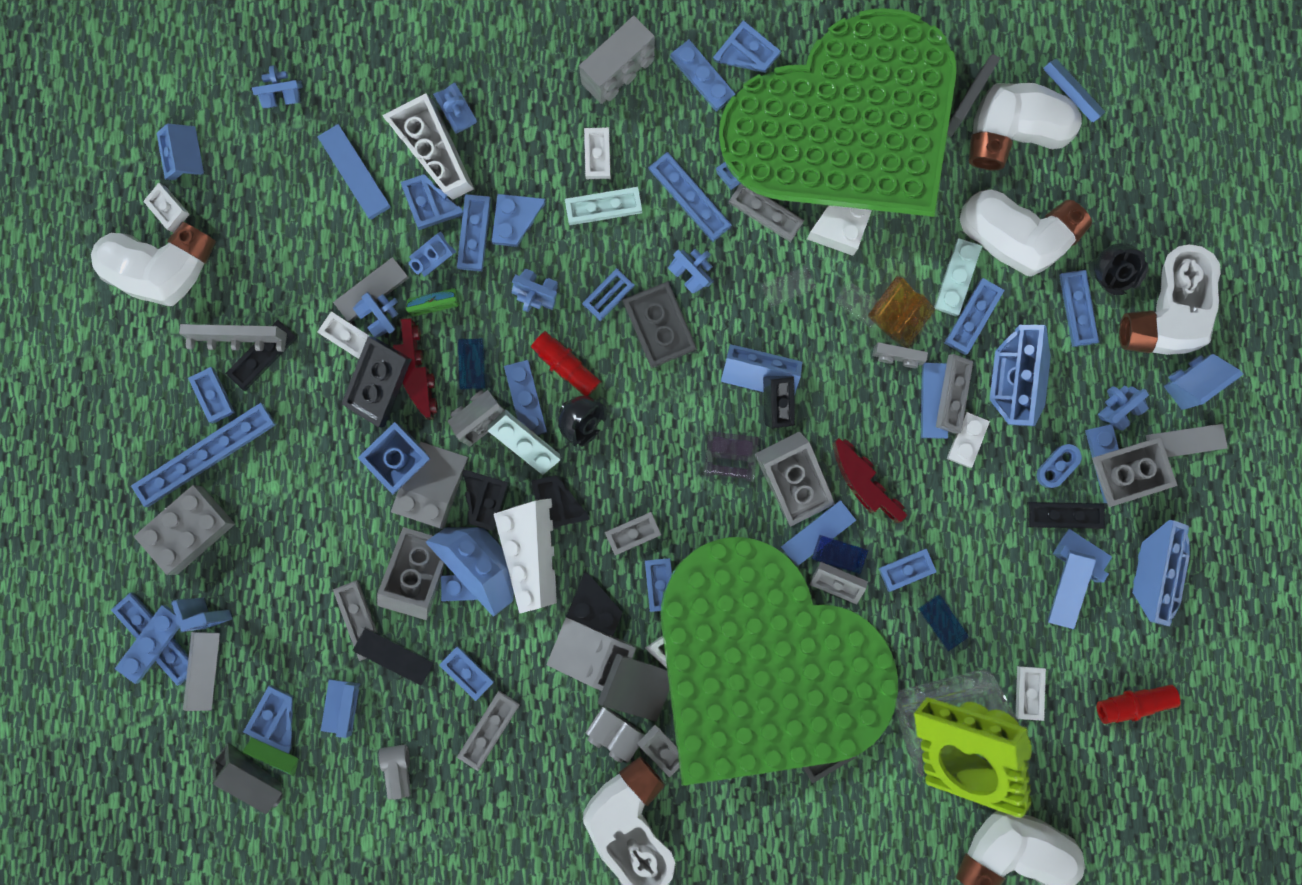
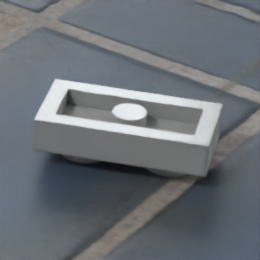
[872,342,928,368]
[605,512,661,556]
[810,562,868,604]
[637,725,680,777]

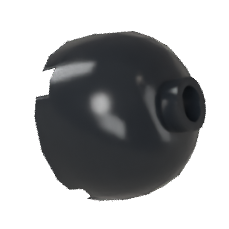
[1094,243,1148,295]
[558,396,607,447]

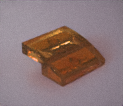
[868,276,935,348]

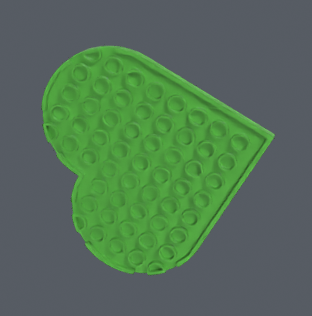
[719,8,957,217]
[661,537,898,786]

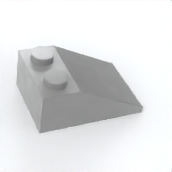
[448,390,505,447]
[755,432,835,527]
[1092,437,1177,507]
[391,442,469,529]
[377,527,445,620]

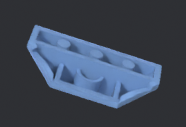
[990,325,1051,426]
[1133,520,1190,626]
[426,527,514,617]

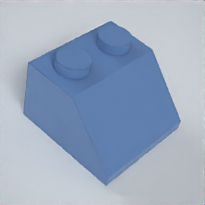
[1164,354,1244,410]
[358,422,431,495]

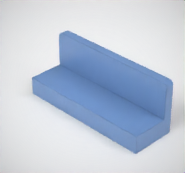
[721,344,803,396]
[172,598,232,632]

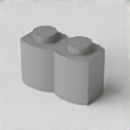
[586,707,646,763]

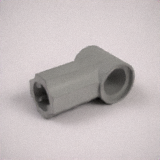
[379,744,411,800]

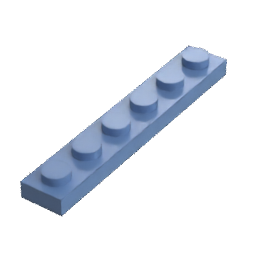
[131,403,277,507]

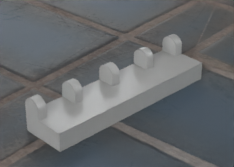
[179,324,287,352]

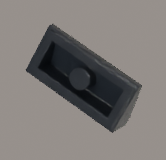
[763,376,795,429]

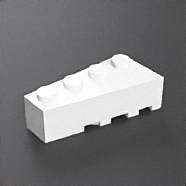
[382,93,474,200]
[807,205,872,256]
[494,498,557,613]

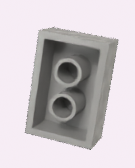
[579,15,655,105]
[133,485,235,575]

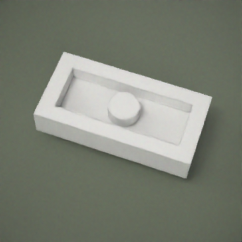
[584,128,611,179]
[143,183,189,233]
[318,312,369,359]
[947,412,990,468]
[1015,666,1046,721]

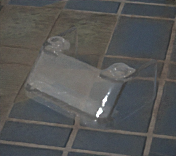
[894,670,1020,777]

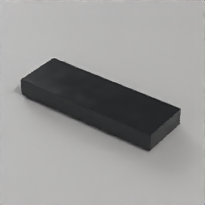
[225,320,298,391]
[1027,502,1105,529]
[352,627,434,686]

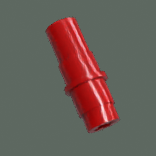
[531,331,601,396]
[1097,684,1181,724]

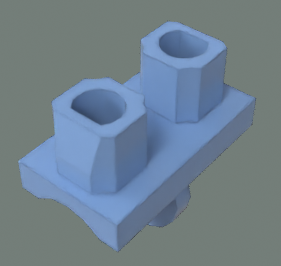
[252,65,302,108]
[433,82,477,134]
[408,232,456,277]
[668,249,714,293]
[511,269,558,312]
[353,292,398,338]
[1097,386,1149,431]

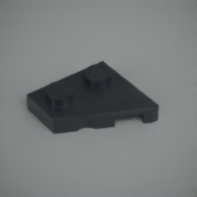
[462,469,511,532]
[532,475,590,528]
[566,571,623,636]

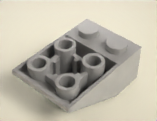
[546,618,637,691]

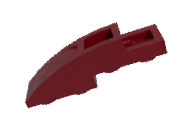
[393,318,438,420]
[832,438,907,523]

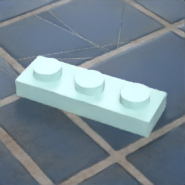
[565,187,642,225]
[934,238,982,317]
[488,410,561,475]

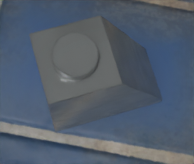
[212,743,283,814]

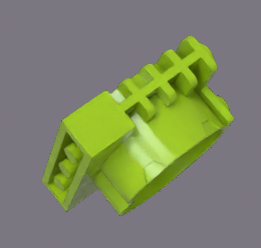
[914,697,1032,818]

